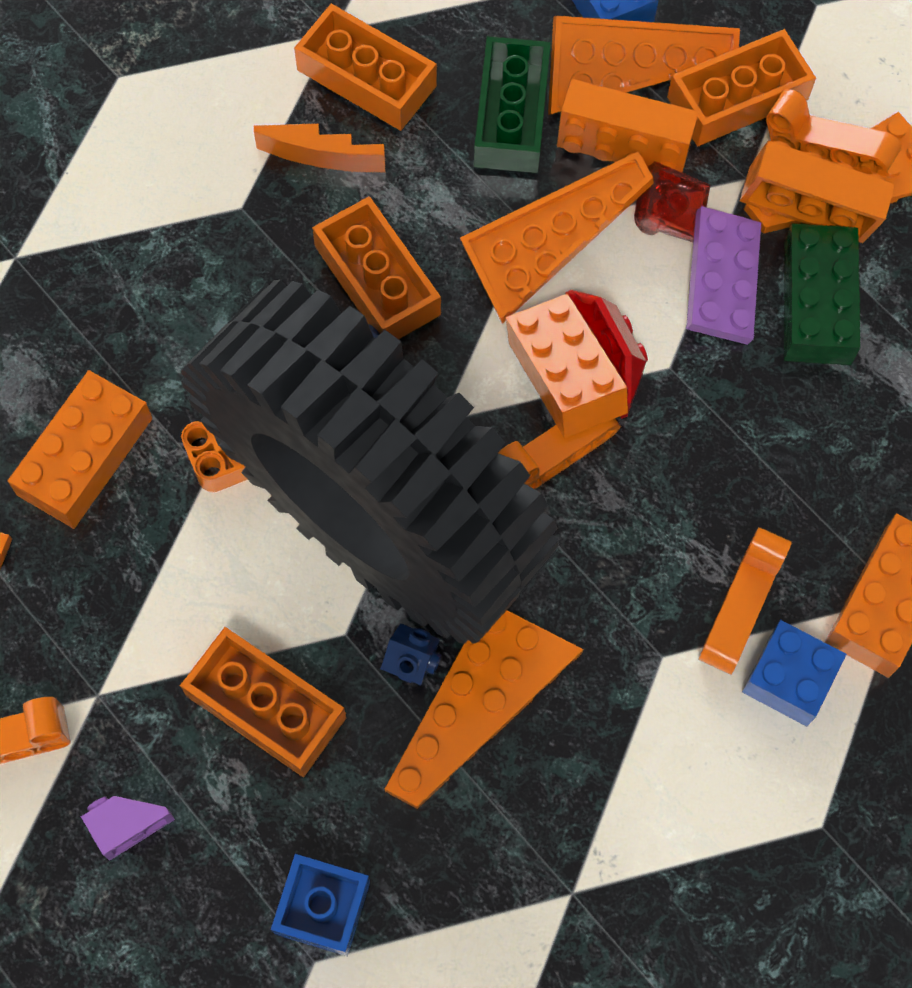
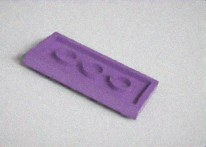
[686,206,761,345]

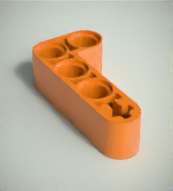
[766,89,902,176]
[498,418,621,489]
[181,421,248,492]
[698,527,792,675]
[0,697,71,764]

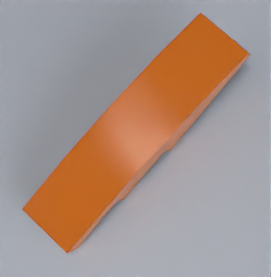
[254,124,385,172]

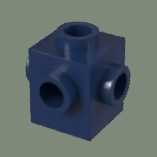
[381,623,442,685]

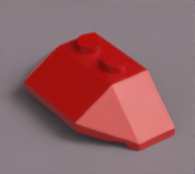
[565,290,648,419]

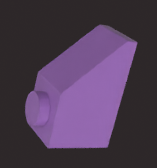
[81,796,175,860]

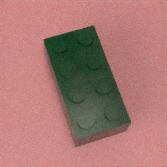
[474,36,551,173]
[784,223,860,365]

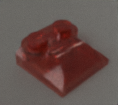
[634,161,710,242]

